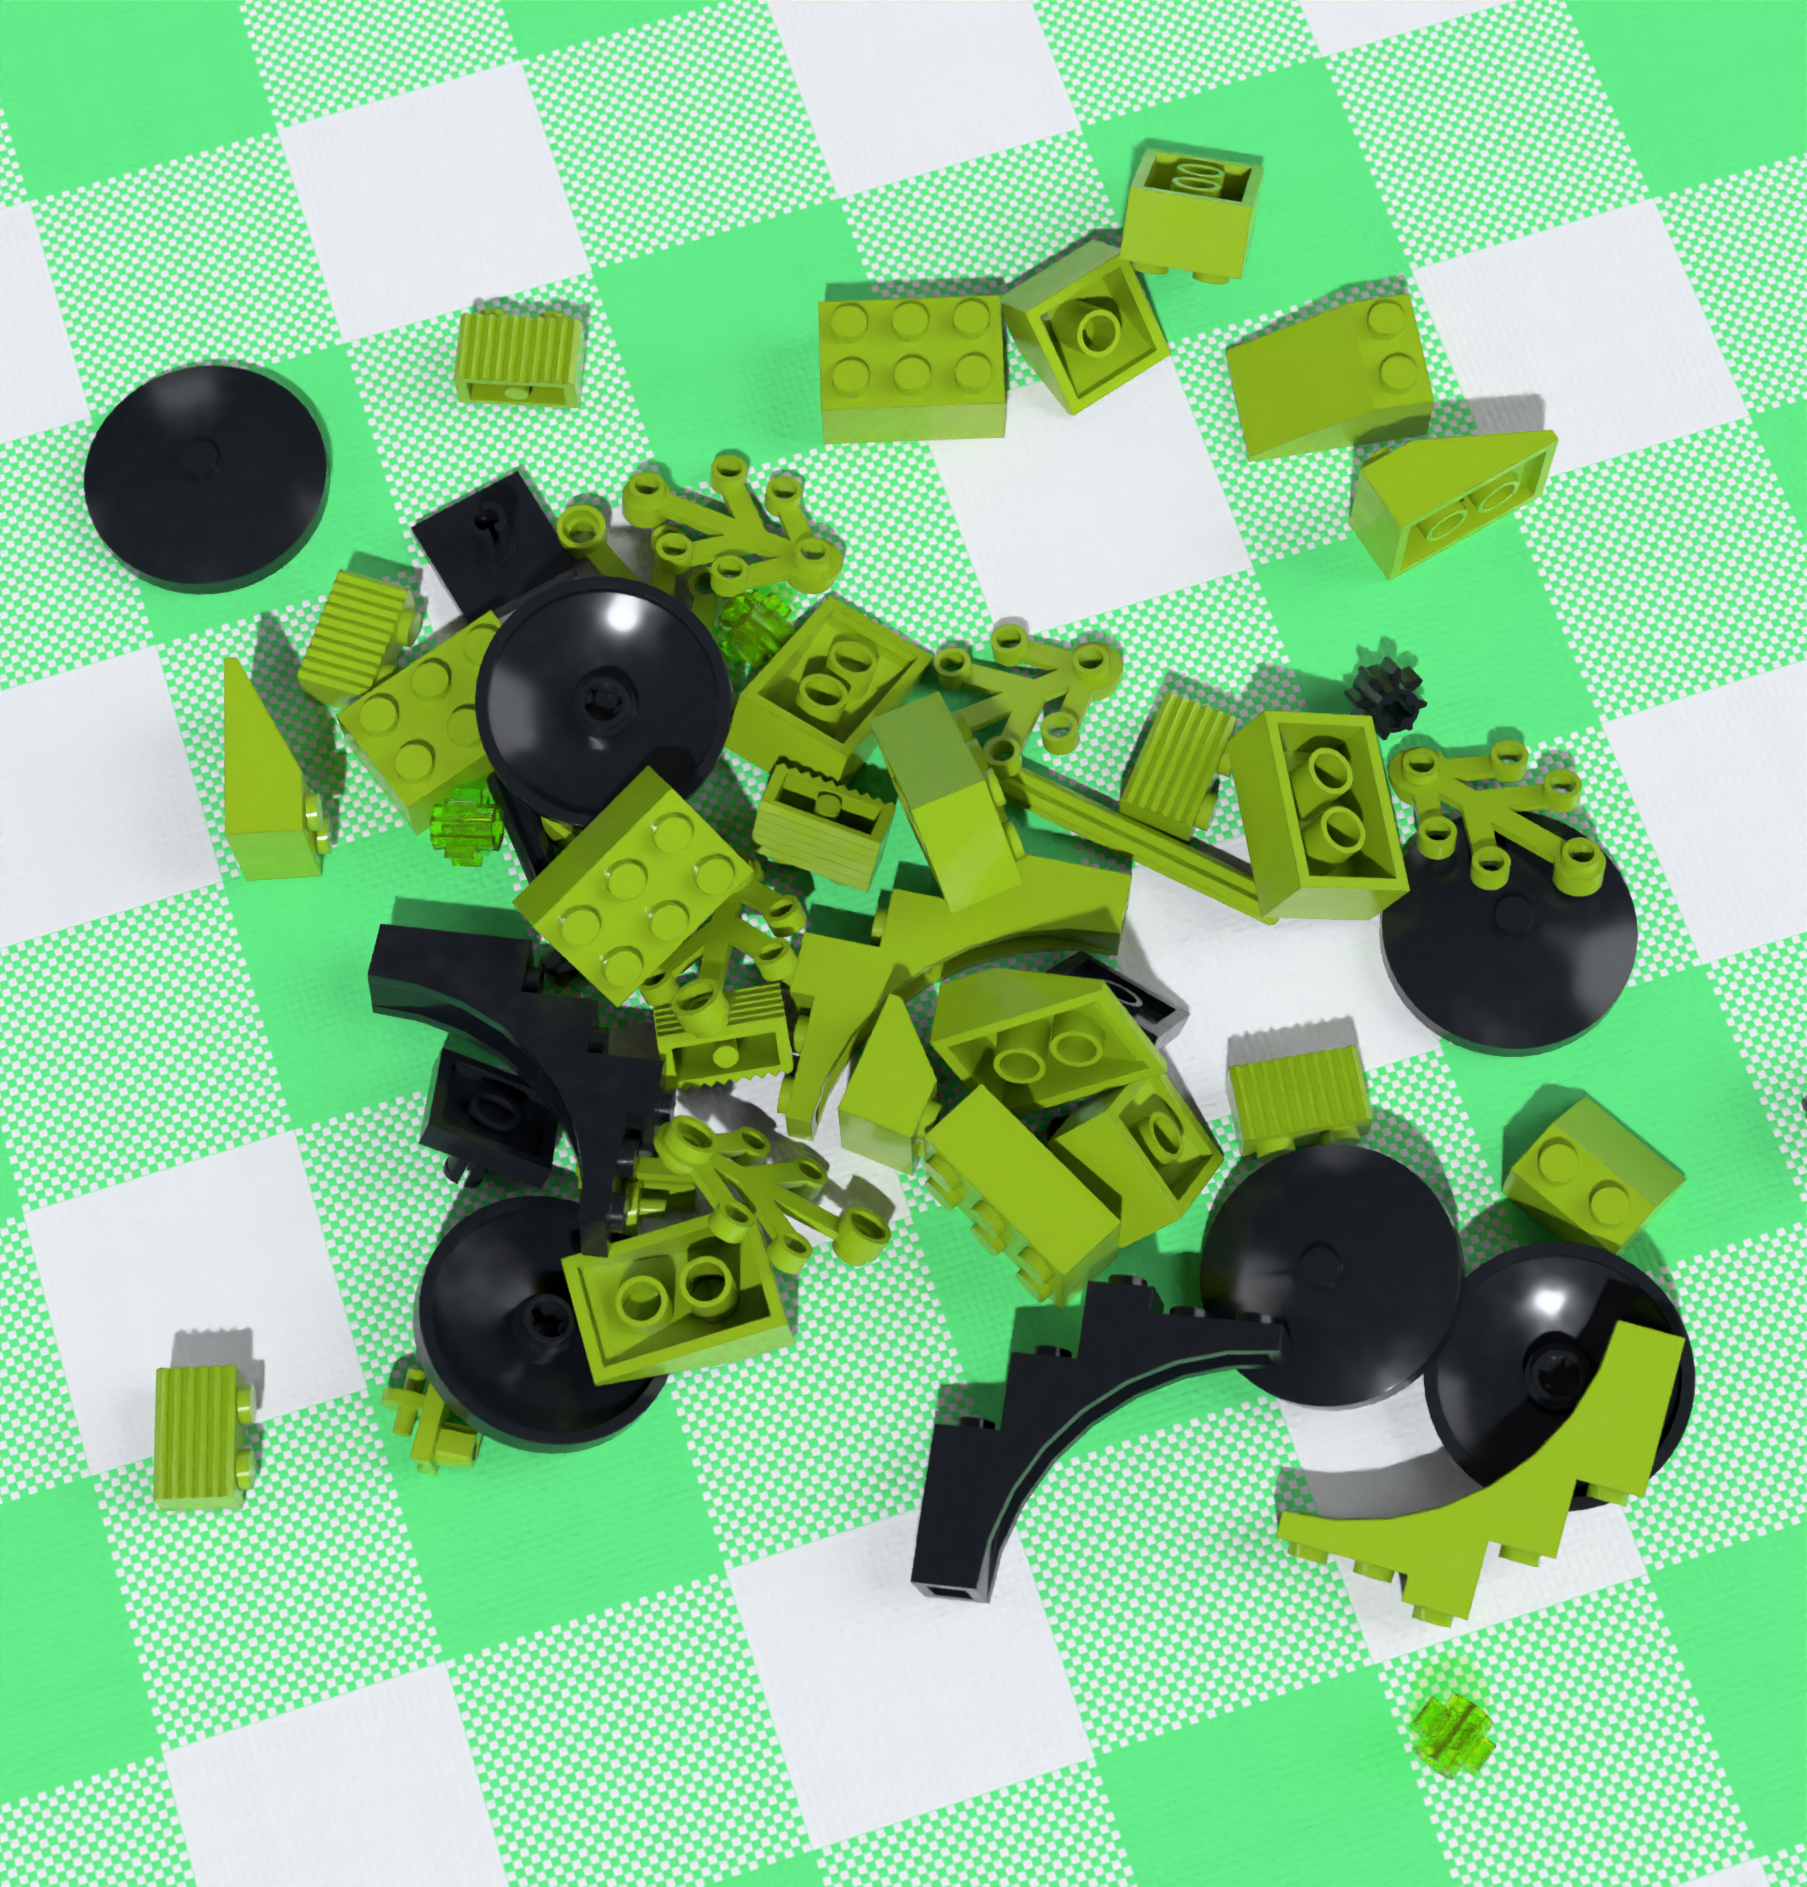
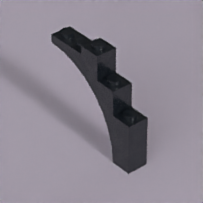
[367,924,676,1258]
[910,1274,1292,1604]

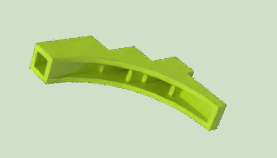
[777,854,1132,1141]
[1276,1320,1685,1628]

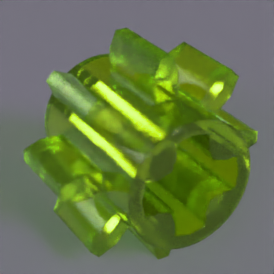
[717,589,794,668]
[430,788,504,867]
[1409,1693,1497,1780]

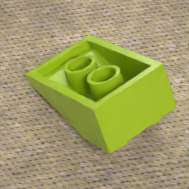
[1225,293,1435,462]
[1349,430,1559,581]
[724,596,934,788]
[224,657,332,881]
[930,967,1168,1117]
[561,1203,796,1386]

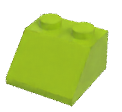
[1001,239,1171,416]
[837,993,944,1176]
[1047,1074,1225,1249]
[1501,1096,1687,1256]

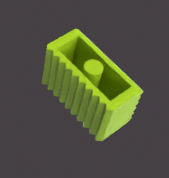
[453,308,586,408]
[297,569,421,709]
[1119,692,1237,845]
[748,763,896,892]
[653,983,794,1092]
[1226,1045,1373,1163]
[153,1364,257,1512]

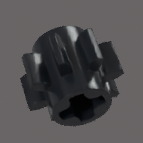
[1344,657,1427,740]

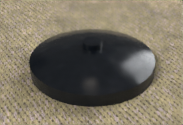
[84,365,330,595]
[475,576,731,830]
[1379,811,1638,1057]
[1200,1145,1466,1411]
[413,1196,669,1454]
[1424,1242,1695,1512]

